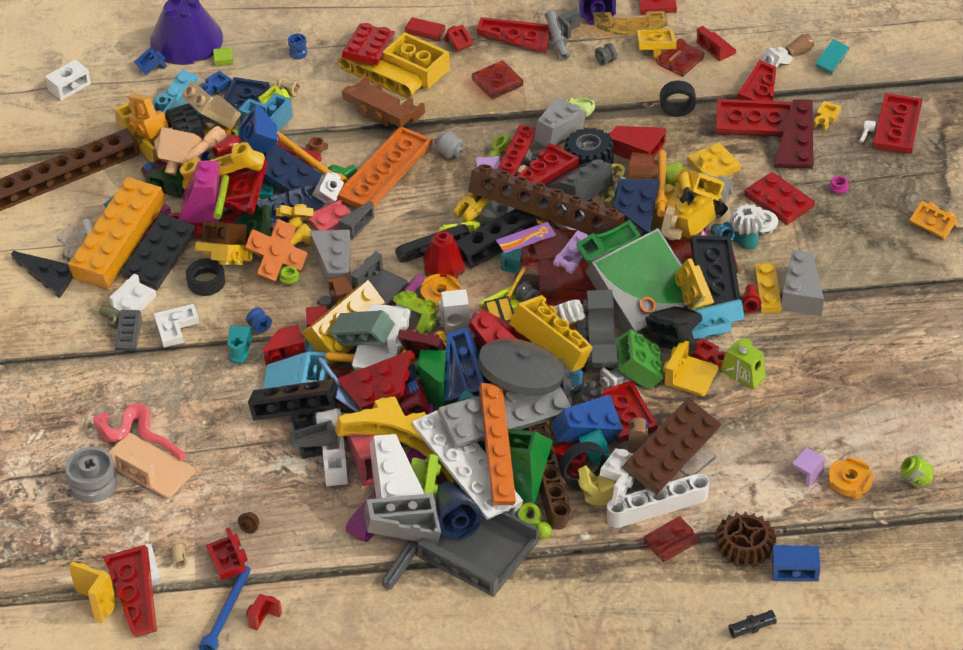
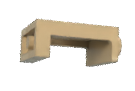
[181,81,241,129]

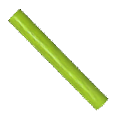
[213,174,229,219]

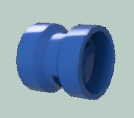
[288,33,308,59]

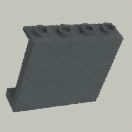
[418,491,538,597]

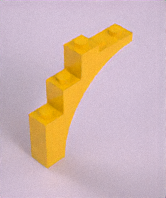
[335,396,459,485]

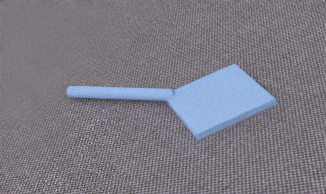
[318,357,359,412]

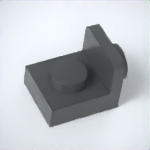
[558,8,580,39]

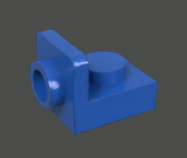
[134,47,167,75]

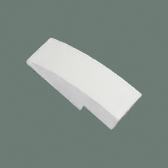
[322,436,348,487]

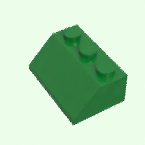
[415,350,447,411]

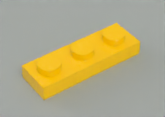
[754,263,782,313]

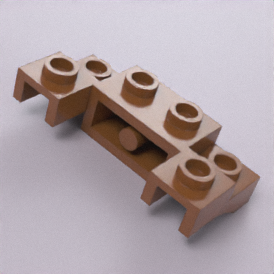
[342,76,425,127]

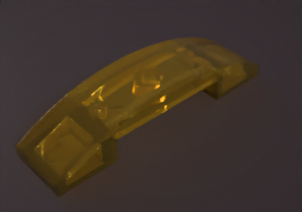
[593,11,668,35]

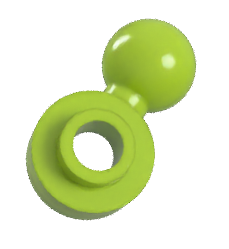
[487,134,511,160]
[518,503,552,539]

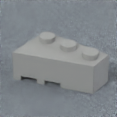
[534,97,586,147]
[310,230,351,285]
[782,250,824,316]
[364,493,441,545]

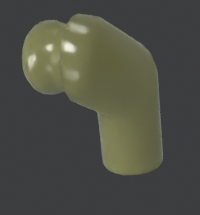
[99,305,120,327]

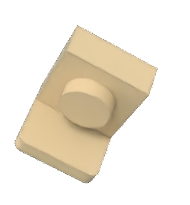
[661,206,683,240]

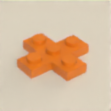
[244,219,308,283]

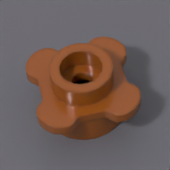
[305,137,328,154]

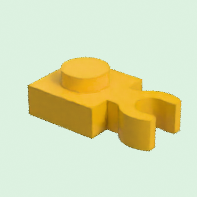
[814,101,841,130]
[276,204,313,220]

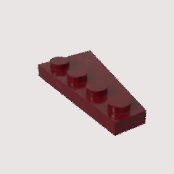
[774,99,814,169]

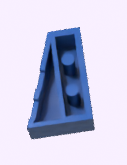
[445,327,487,404]
[551,395,623,445]

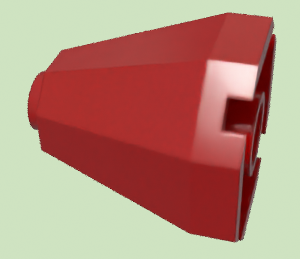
[423,231,465,279]

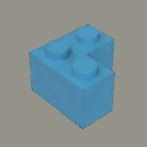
[238,93,293,132]

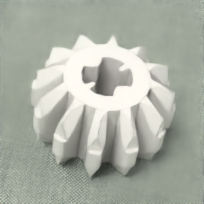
[730,203,765,235]
[554,299,585,325]

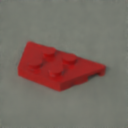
[223,158,268,214]
[338,350,415,410]

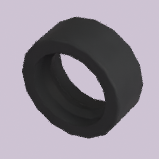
[659,80,696,117]
[186,258,225,296]

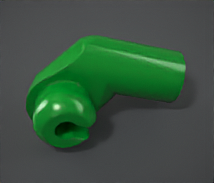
[328,165,357,178]

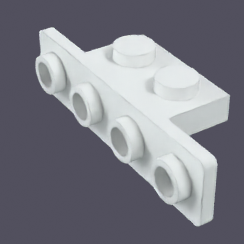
[600,448,634,504]

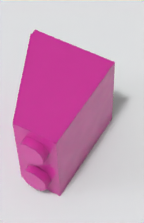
[179,160,221,223]

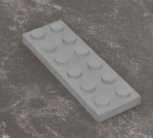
[437,386,571,449]

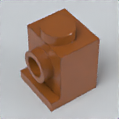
[328,275,352,304]

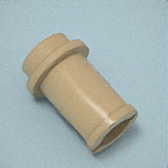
[168,538,187,568]

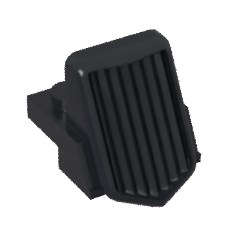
[645,306,703,355]

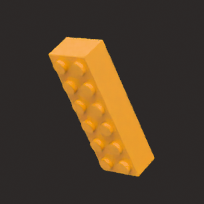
[68,177,166,290]

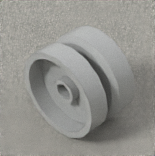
[65,447,118,503]

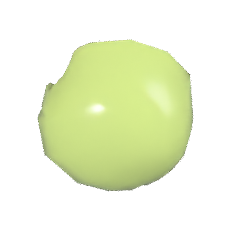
[566,98,595,118]

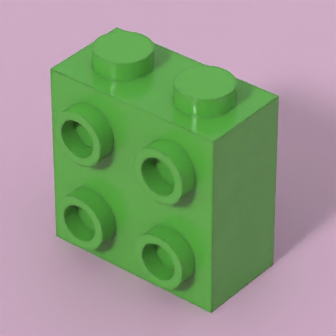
[616,329,664,389]

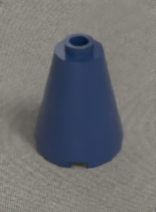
[436,481,482,539]

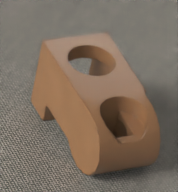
[628,418,648,454]

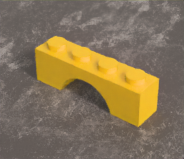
[114,102,160,162]

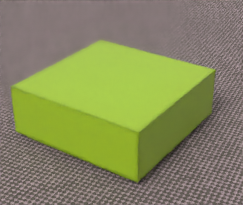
[213,47,233,66]

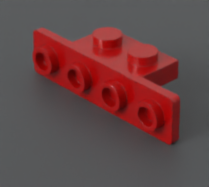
[497,125,536,176]

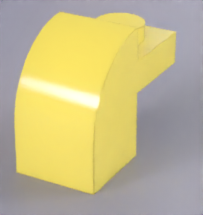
[578,465,617,506]

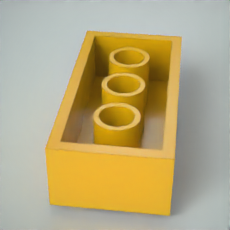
[302,280,387,364]

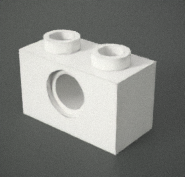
[45,60,91,101]
[438,289,470,335]

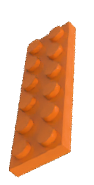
[337,127,433,208]

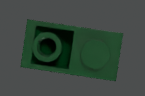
[146,166,185,198]

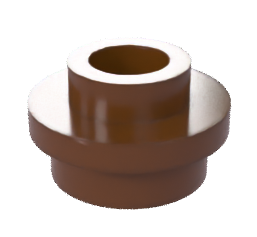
[238,512,260,534]

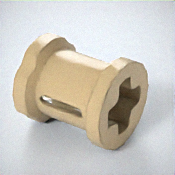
[277,75,301,96]

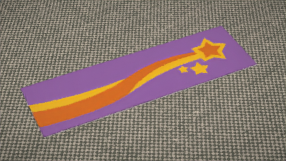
[496,222,556,253]

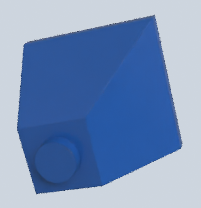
[238,104,279,153]

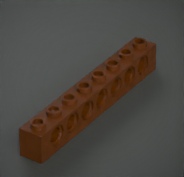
[0,128,139,211]
[468,164,625,234]

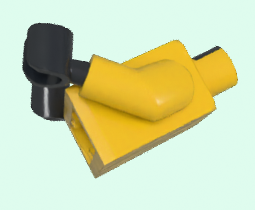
[675,168,728,217]

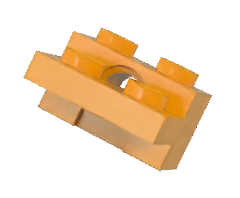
[128,93,170,139]

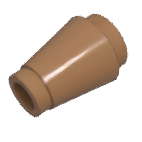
[785,34,814,56]

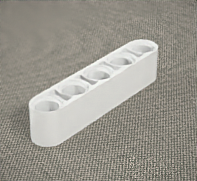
[607,474,710,528]

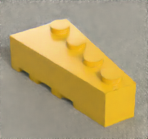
[509,295,593,372]

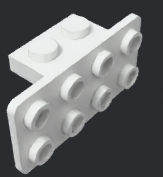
[352,304,411,370]

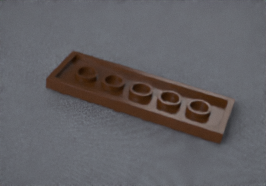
[622,398,722,496]

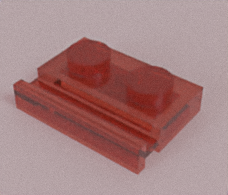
[644,516,700,563]

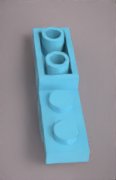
[153,69,199,115]

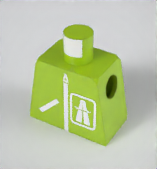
[720,338,766,390]

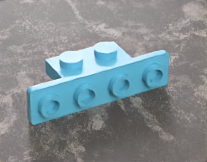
[692,299,744,340]

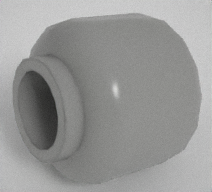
[434,131,464,159]

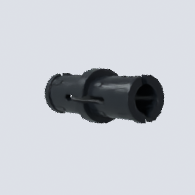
[728,610,777,639]

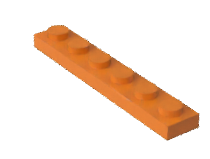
[479,383,516,506]

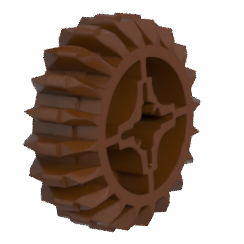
[715,511,776,568]

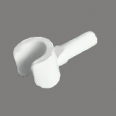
[859,120,876,144]

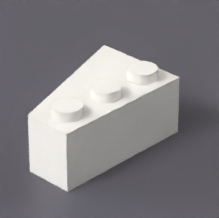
[369,434,424,499]

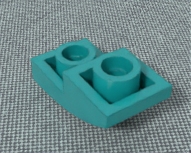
[815,39,850,75]

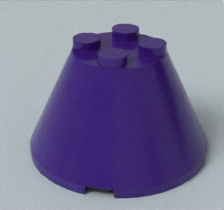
[150,0,223,65]

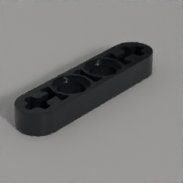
[395,224,470,262]

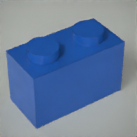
[772,545,820,582]

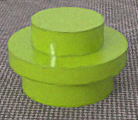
[279,266,299,285]

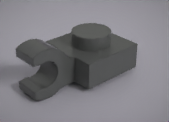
[570,381,603,406]

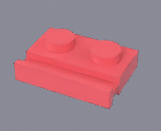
[307,200,351,231]

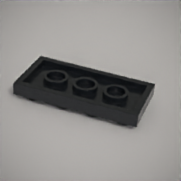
[121,213,197,290]
[690,235,741,308]

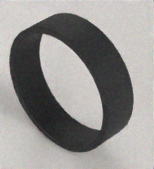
[559,442,608,489]

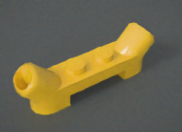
[180,142,265,189]

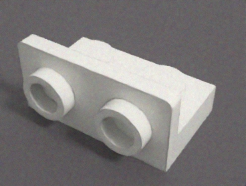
[109,274,156,312]

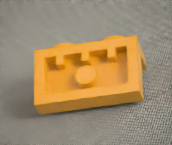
[909,201,959,240]

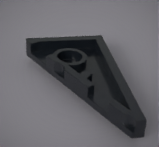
[11,251,73,298]

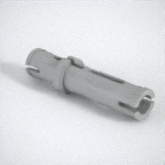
[545,10,570,61]

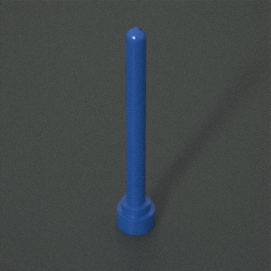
[198,566,251,650]

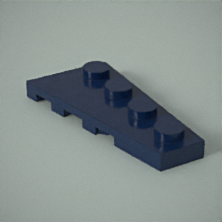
[256,183,331,233]

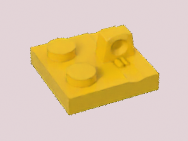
[636,29,676,58]
[687,142,741,177]

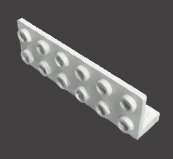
[412,410,523,520]

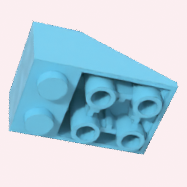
[263,352,330,389]

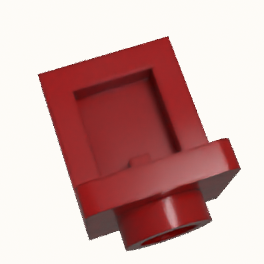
[246,594,282,630]

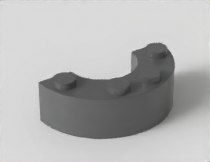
[583,290,618,369]

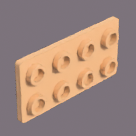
[109,433,195,499]

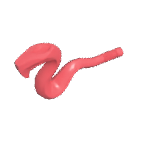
[93,403,186,460]

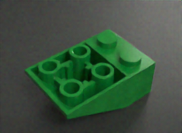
[508,429,553,504]

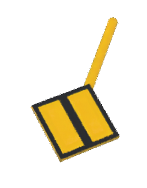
[484,266,526,321]

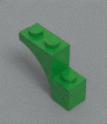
[576,220,641,266]

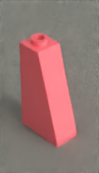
[344,411,374,487]

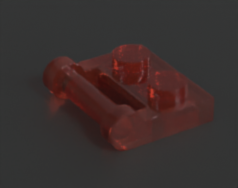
[656,38,705,77]

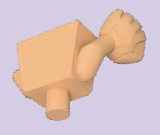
[154,126,227,176]

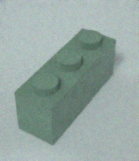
[329,310,395,346]

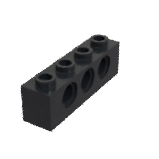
[456,208,538,269]
[248,378,338,421]

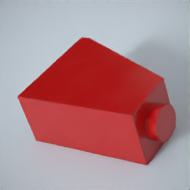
[608,126,666,159]

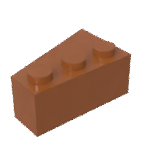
[628,152,658,179]

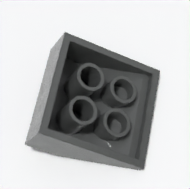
[544,159,613,201]

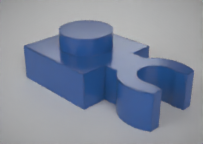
[199,71,232,96]

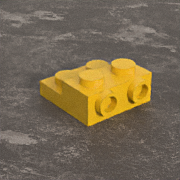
[195,242,253,265]

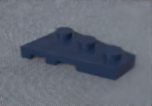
[223,77,270,110]

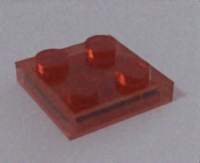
[472,60,523,99]

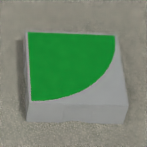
[585,228,688,334]

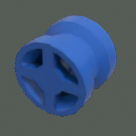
[246,307,272,334]

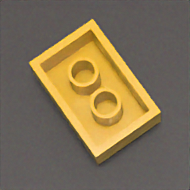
[382,32,450,89]
[651,184,716,239]

